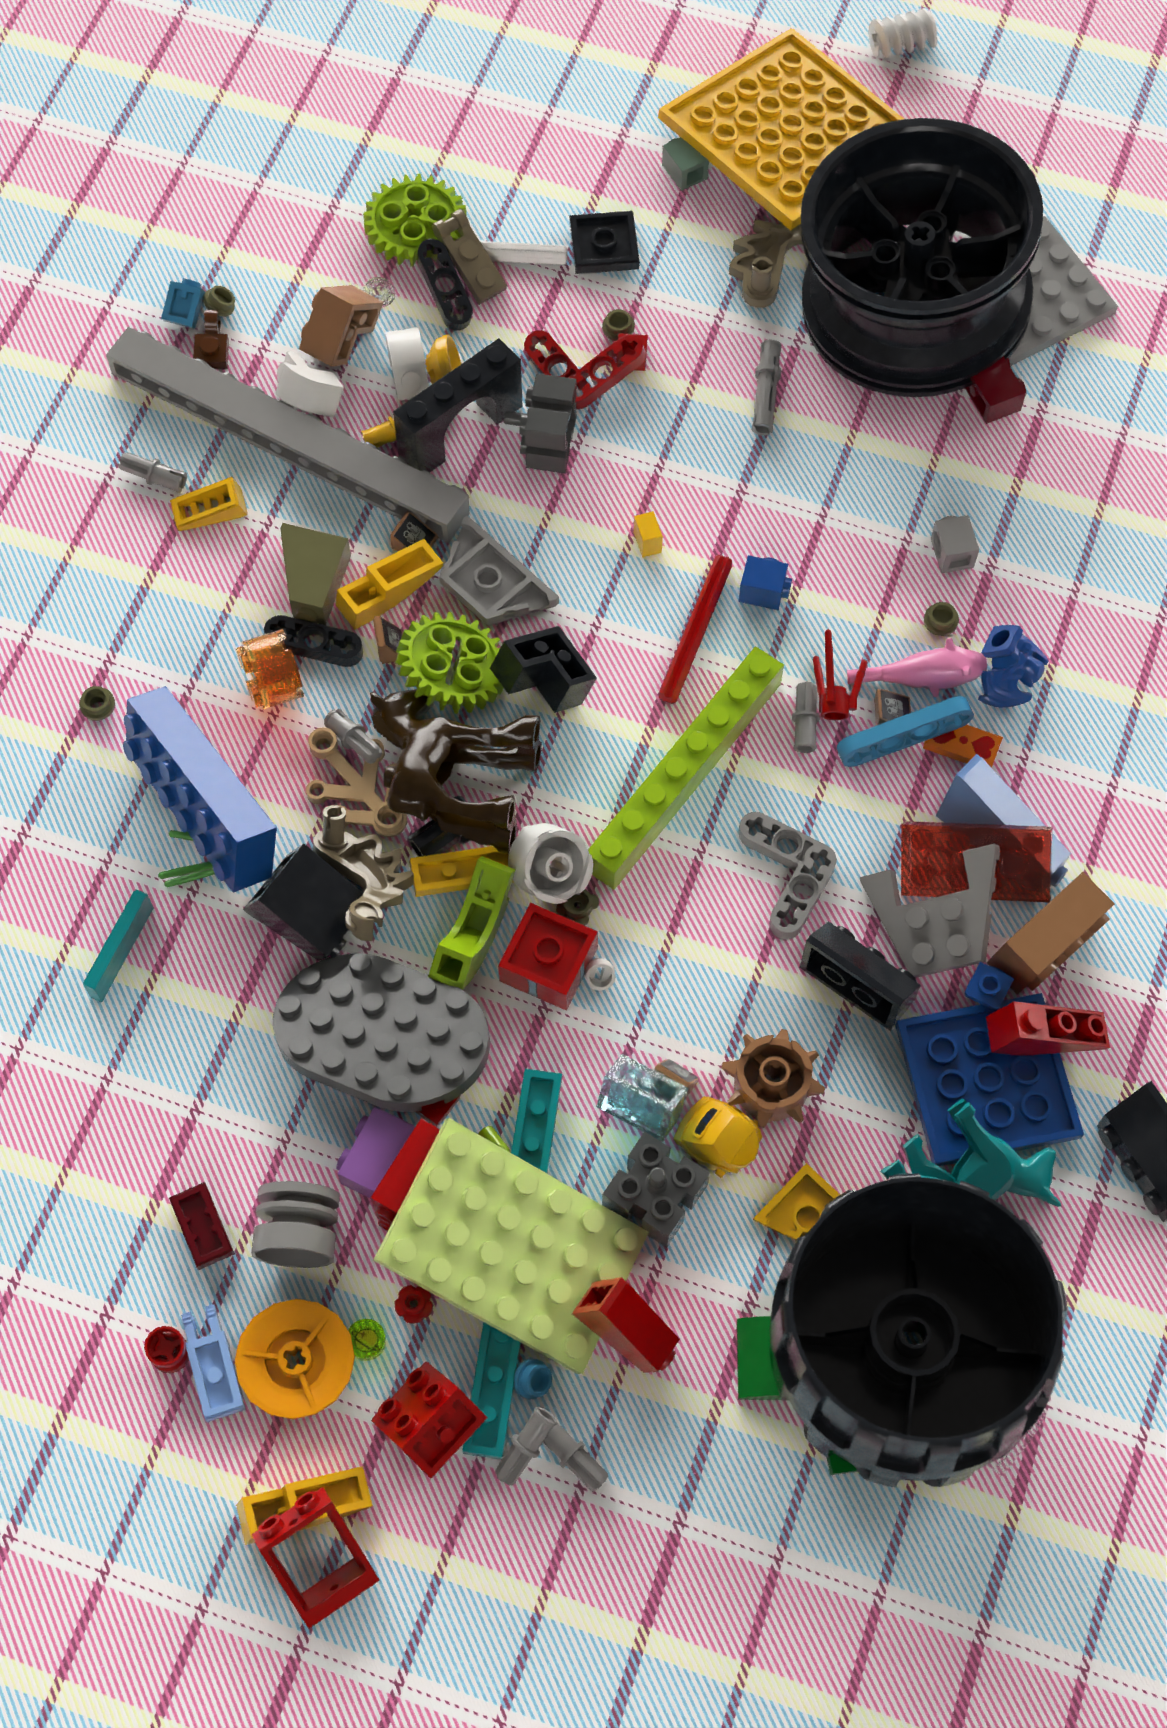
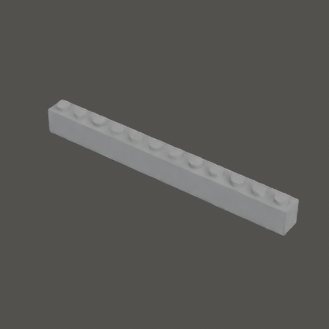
[106,326,470,543]

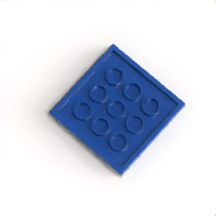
[895,993,1084,1166]

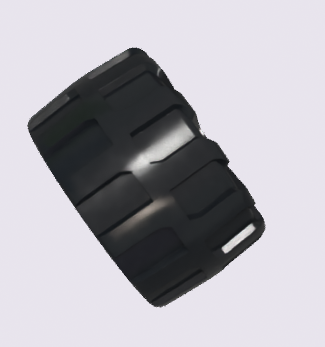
[770,1173,1068,1487]

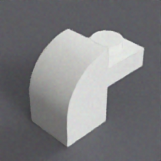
[384,327,429,401]
[275,351,344,417]

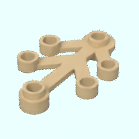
[306,727,407,837]

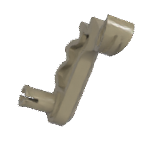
[729,219,802,308]
[313,805,414,941]

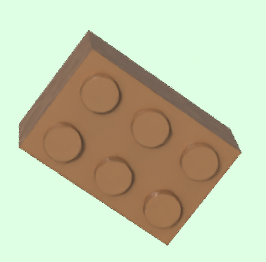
[986,872,1115,995]

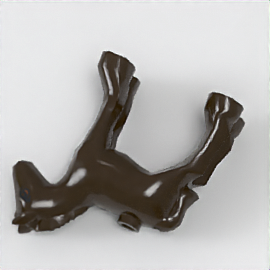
[370,689,542,854]

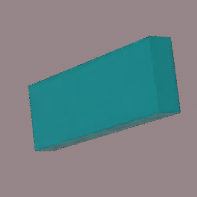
[83,889,154,1002]

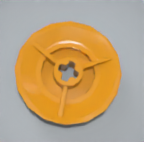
[235,1299,355,1419]

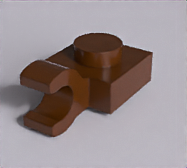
[193,310,229,369]

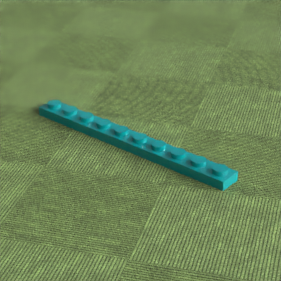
[462,1069,562,1460]

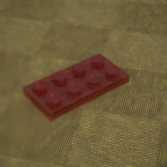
[901,821,1053,903]

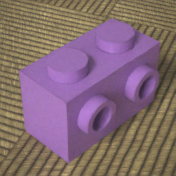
[336,1106,415,1199]

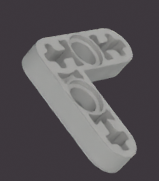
[738,812,837,940]

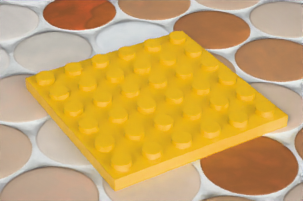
[658,28,904,231]

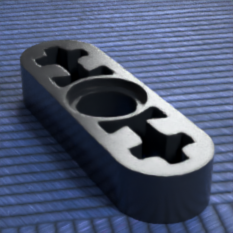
[417,239,473,331]
[264,615,363,667]

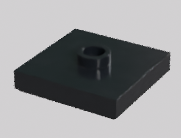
[569,210,640,274]

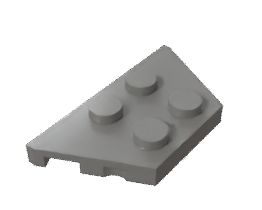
[439,515,559,626]

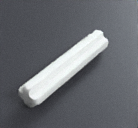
[480,241,568,265]

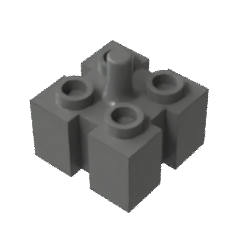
[504,373,577,474]
[602,1131,710,1248]

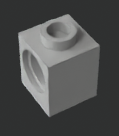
[931,515,979,573]

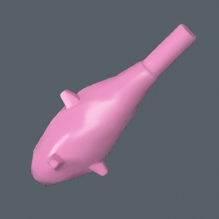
[847,638,987,697]

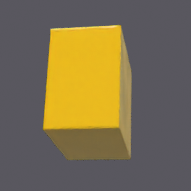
[633,511,663,558]

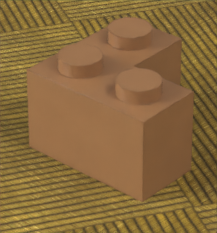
[299,285,384,367]

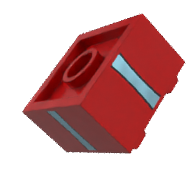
[498,902,598,1011]

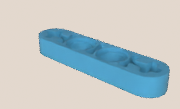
[837,696,974,767]

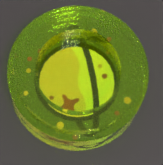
[348,1319,386,1361]

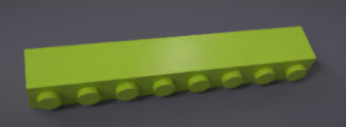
[588,646,784,890]

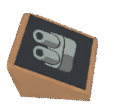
[390,511,438,552]
[373,616,403,664]
[874,689,911,726]
[654,1059,699,1100]

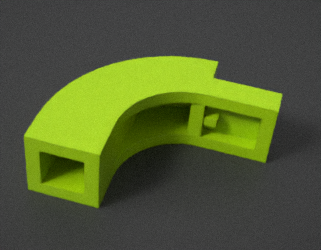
[428,856,516,990]

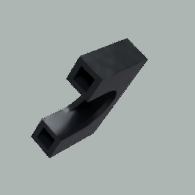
[393,338,523,472]

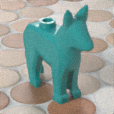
[880,1099,1062,1207]

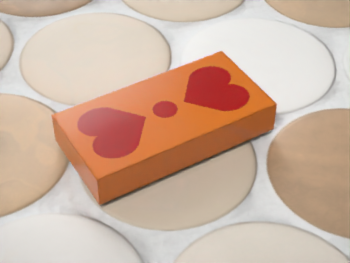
[923,724,1003,768]

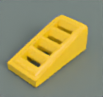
[170,477,248,532]

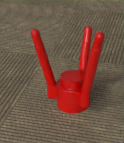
[813,629,868,720]

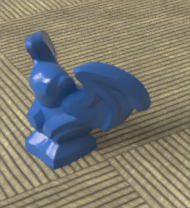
[978,625,1049,708]

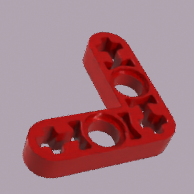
[524,330,646,410]

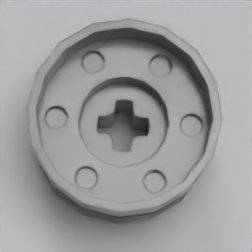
[251,1181,340,1268]

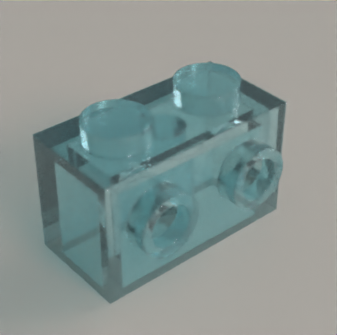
[596,1054,689,1142]

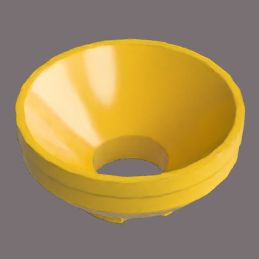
[425,334,462,384]

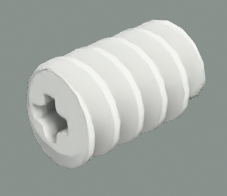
[868,8,937,58]

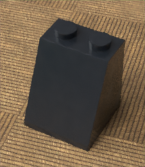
[243,843,363,961]

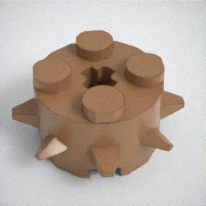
[721,1029,825,1128]

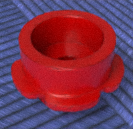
[394,1285,433,1324]

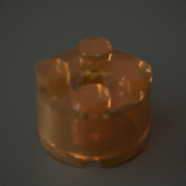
[235,629,304,709]

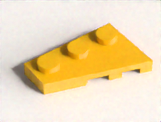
[753,1163,840,1241]

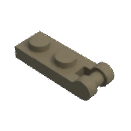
[432,209,508,305]

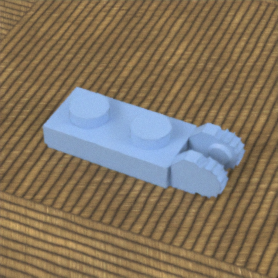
[181,1304,246,1423]

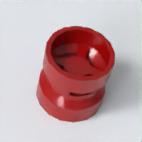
[144,1326,189,1374]

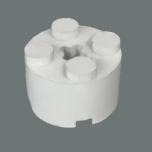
[508,823,593,904]

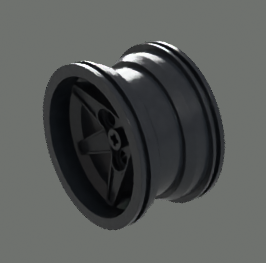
[801,118,1044,397]

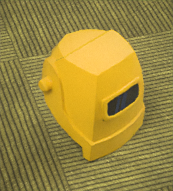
[673,1096,762,1178]

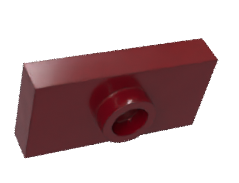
[169,1182,235,1270]

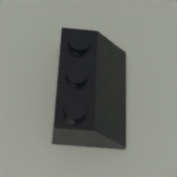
[799,921,921,1032]
[1097,1081,1167,1223]

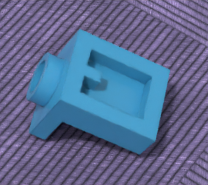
[161,278,205,329]

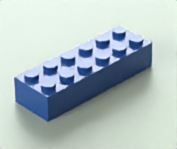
[123,686,277,893]

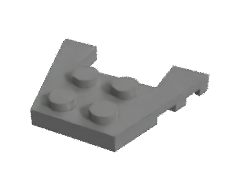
[860,844,1000,978]

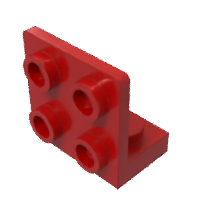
[371,1362,488,1479]

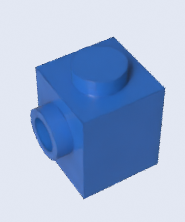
[738,555,793,611]

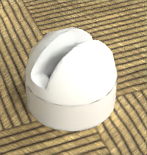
[585,958,616,991]

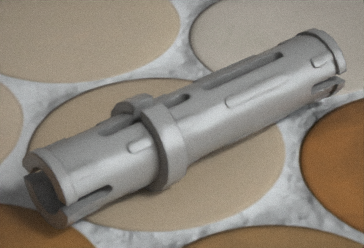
[752,339,782,436]

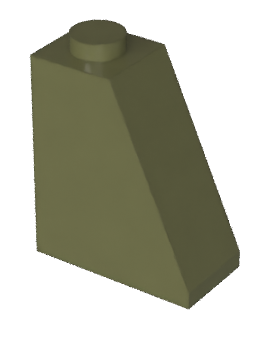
[280,523,351,625]

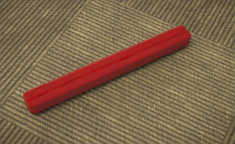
[659,555,732,704]

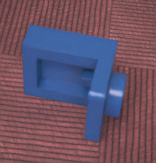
[964,962,1014,1011]

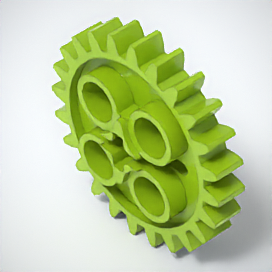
[363,174,467,267]
[395,612,504,714]

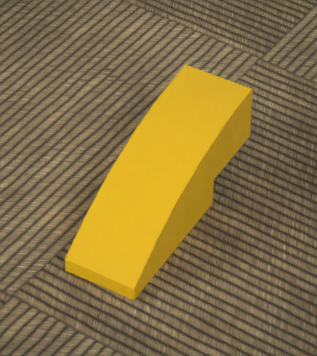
[336,539,443,630]
[236,1466,373,1545]

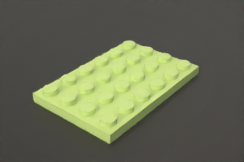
[373,1118,649,1374]

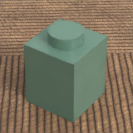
[662,137,709,191]

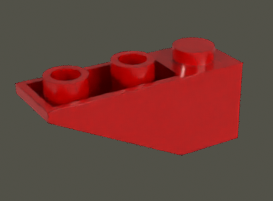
[986,1001,1110,1056]

